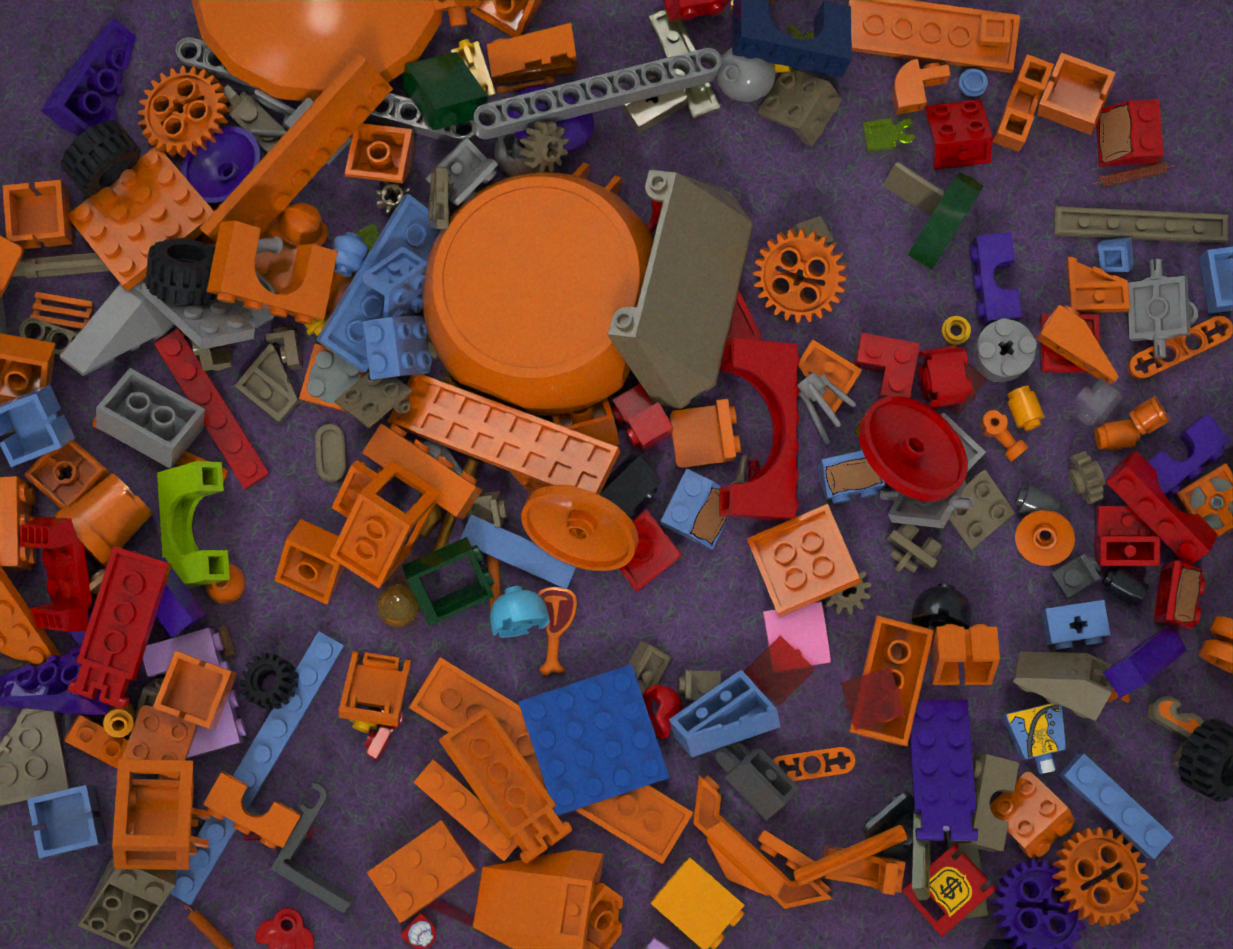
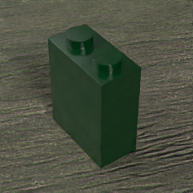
[403,52,488,131]

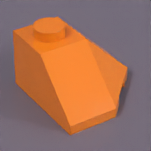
[585,883,623,949]

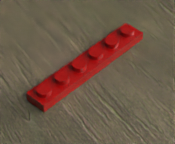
[154,328,270,490]

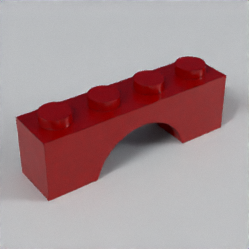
[1106,451,1218,565]

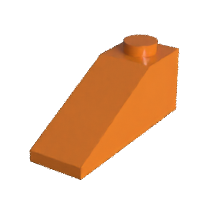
[1036,304,1119,386]

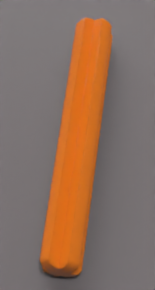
[793,825,908,886]

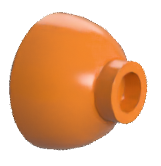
[205,564,246,604]

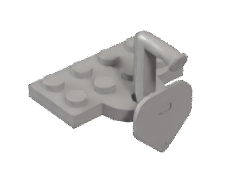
[141,236,283,349]

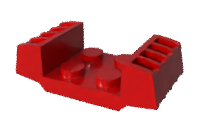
[20,516,92,632]

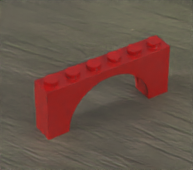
[719,338,800,521]

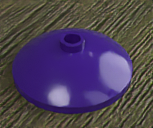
[508,84,594,154]
[181,126,263,206]

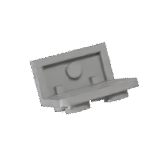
[425,137,498,205]

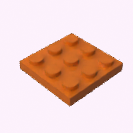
[747,504,862,617]

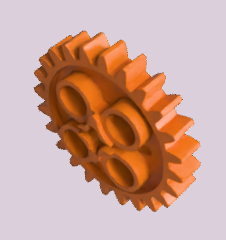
[137,66,230,158]
[753,227,849,323]
[1052,827,1149,927]

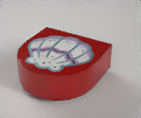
[400,912,437,949]

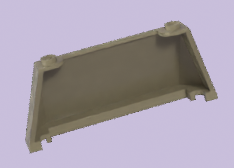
[608,170,754,409]

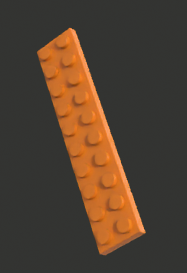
[409,657,693,864]

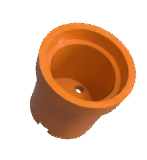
[53,473,153,569]

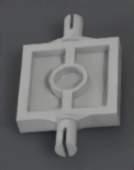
[1128,259,1190,358]
[880,480,974,528]

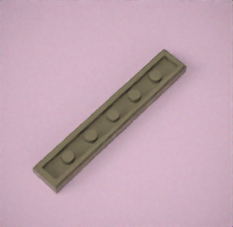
[1053,206,1228,244]

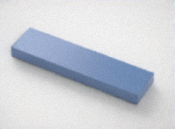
[459,515,576,589]

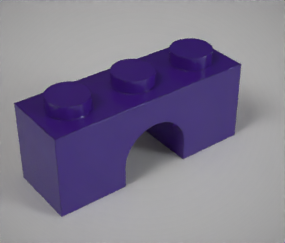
[969,232,1022,326]
[1147,413,1231,498]
[1103,625,1187,698]

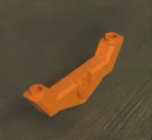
[693,775,832,909]

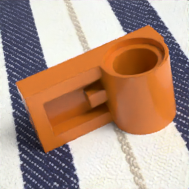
[64,714,129,768]

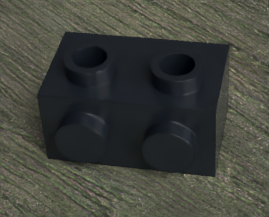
[600,454,662,518]

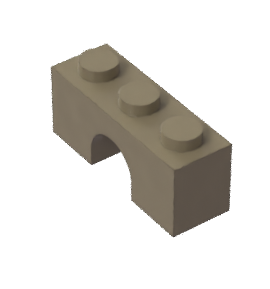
[958,754,1019,852]

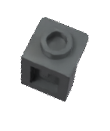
[1050,553,1100,599]

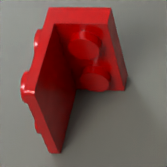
[925,99,993,170]

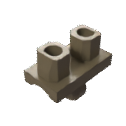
[886,524,942,573]

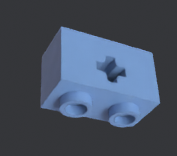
[1041,600,1110,650]

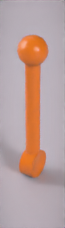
[496,75,555,94]

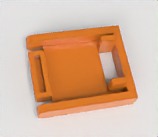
[338,651,411,727]

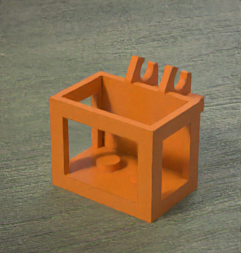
[329,460,442,588]
[112,759,210,870]

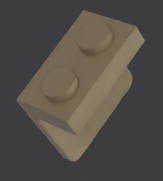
[758,69,842,147]

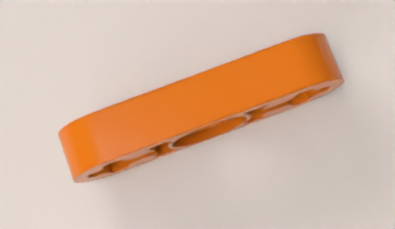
[773,747,855,781]

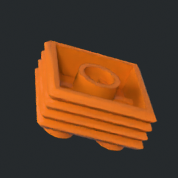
[24,439,109,509]

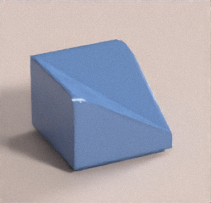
[1098,238,1134,273]

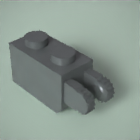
[715,741,800,821]

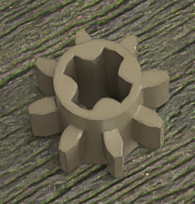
[376,181,411,217]

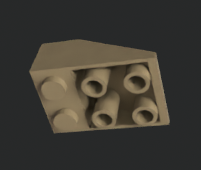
[1013,651,1112,721]
[78,857,177,949]

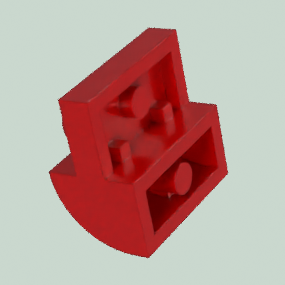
[1094,506,1160,566]

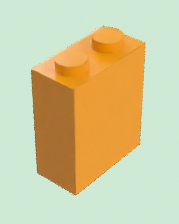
[650,857,745,949]

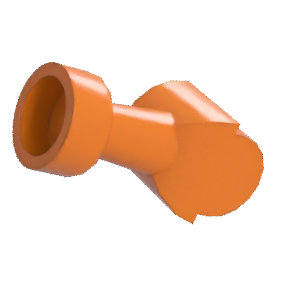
[980,410,1029,462]

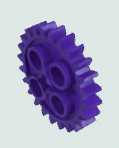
[991,859,1088,949]

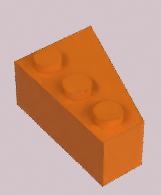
[487,23,577,85]

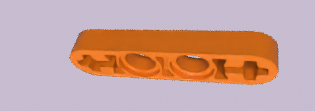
[1127,316,1233,380]

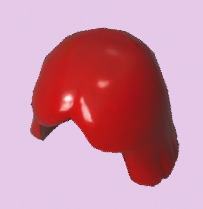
[642,685,682,739]

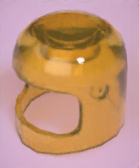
[377,584,420,628]

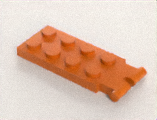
[439,707,572,864]

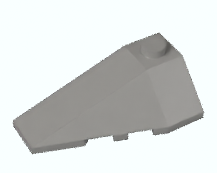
[60,278,175,376]

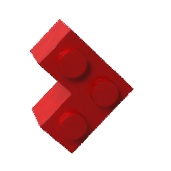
[854,333,920,400]
[611,384,674,453]

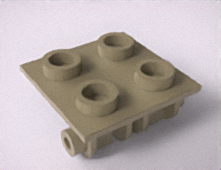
[334,372,413,428]
[949,469,1015,550]

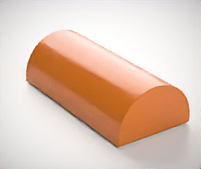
[849,615,934,746]

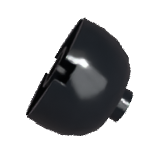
[911,583,971,629]

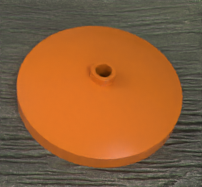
[521,485,639,571]

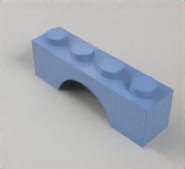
[1058,754,1174,859]

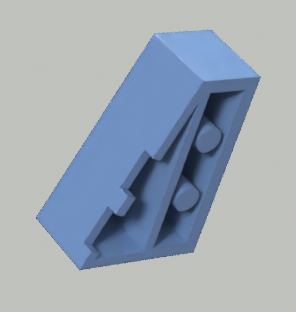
[669,670,781,757]

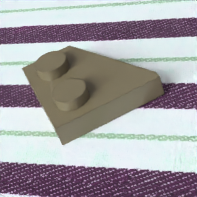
[234,343,299,424]

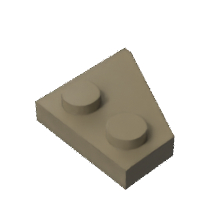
[428,167,452,229]

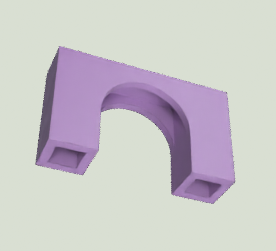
[143,628,247,760]

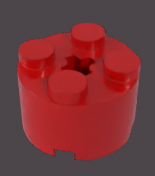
[918,345,973,408]

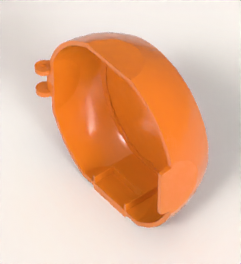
[422,163,654,416]

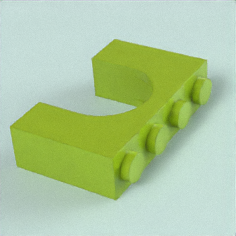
[157,461,230,589]

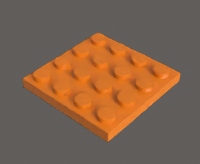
[69,145,214,292]

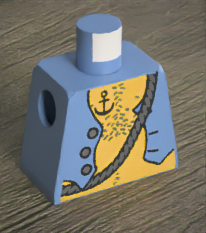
[1001,703,1066,774]

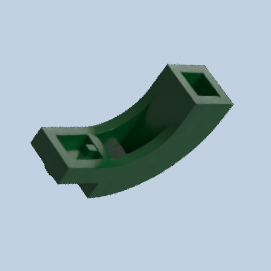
[908,172,983,269]

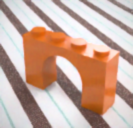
[207,220,338,325]

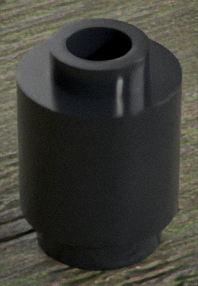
[1102,566,1149,605]

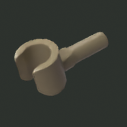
[731,455,748,484]

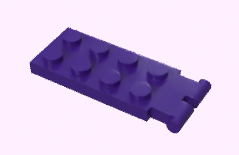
[909,699,978,841]

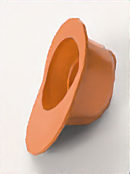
[265,203,328,247]

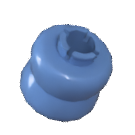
[333,232,368,277]

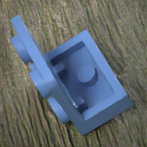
[363,316,432,380]

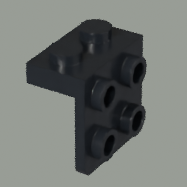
[862,791,934,866]

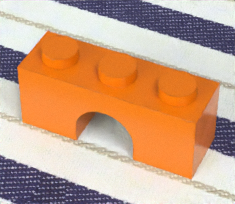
[993,54,1054,152]
[203,771,301,849]

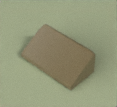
[883,162,945,216]
[628,641,672,695]

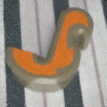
[1147,696,1204,767]

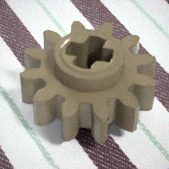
[519,120,569,173]
[1068,451,1105,504]
[824,564,872,615]

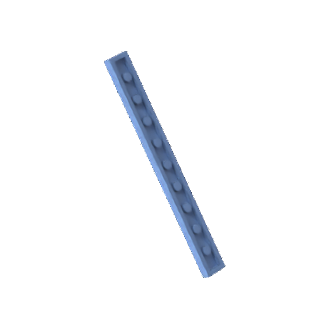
[170,631,345,906]

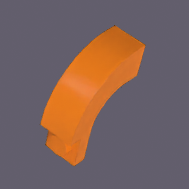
[823,845,906,895]

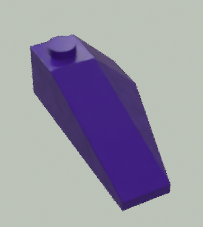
[40,18,136,136]
[0,645,110,715]

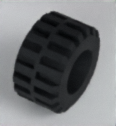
[61,120,141,196]
[145,238,217,305]
[1178,718,1233,802]

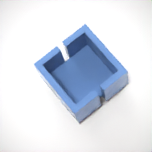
[1199,247,1233,314]
[0,385,75,467]
[27,785,106,858]

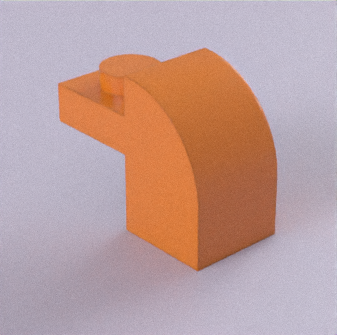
[892,58,950,115]

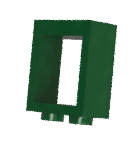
[402,537,495,626]

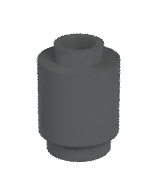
[1014,484,1060,515]

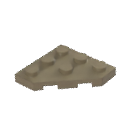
[0,708,71,807]

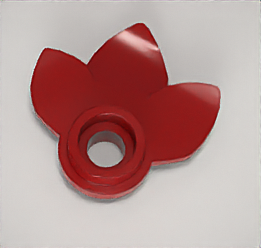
[255,907,314,949]

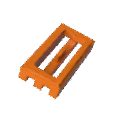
[30,292,95,330]

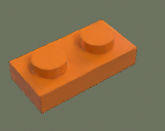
[757,829,815,870]

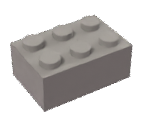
[96,368,205,469]

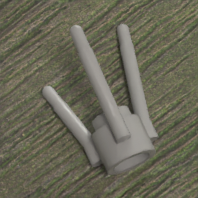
[251,89,296,137]
[797,372,856,445]

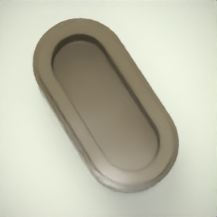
[315,424,347,483]

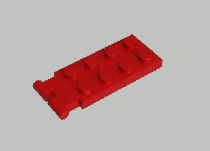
[68,546,172,710]

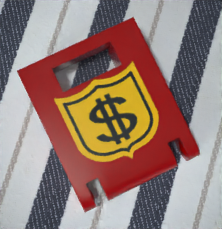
[902,843,996,937]

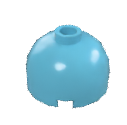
[490,586,550,638]

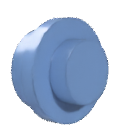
[959,68,988,97]

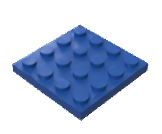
[519,664,670,816]

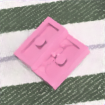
[763,602,831,672]

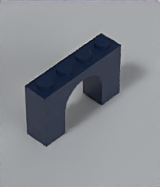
[732,0,852,77]

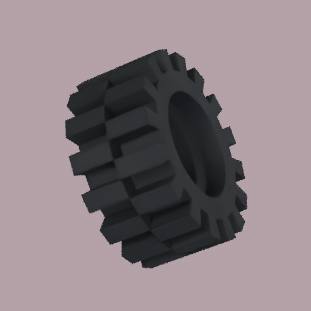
[240,653,298,710]

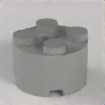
[973,318,1037,382]

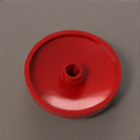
[858,396,968,502]

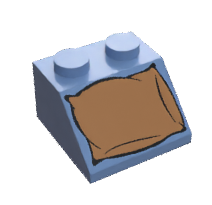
[817,451,885,504]
[660,468,729,550]

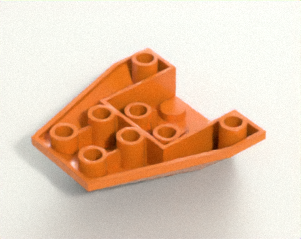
[473,850,604,949]

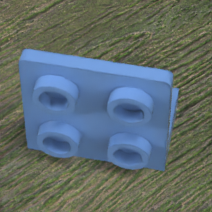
[363,247,428,318]

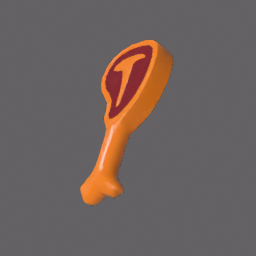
[538,587,577,676]

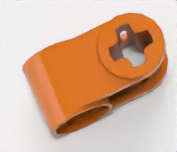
[1129,395,1171,435]

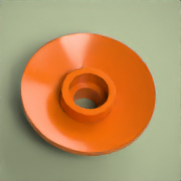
[1015,510,1075,566]

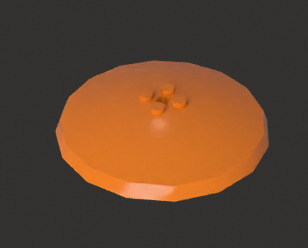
[191,0,443,102]

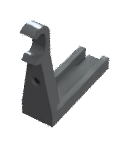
[270,782,355,914]

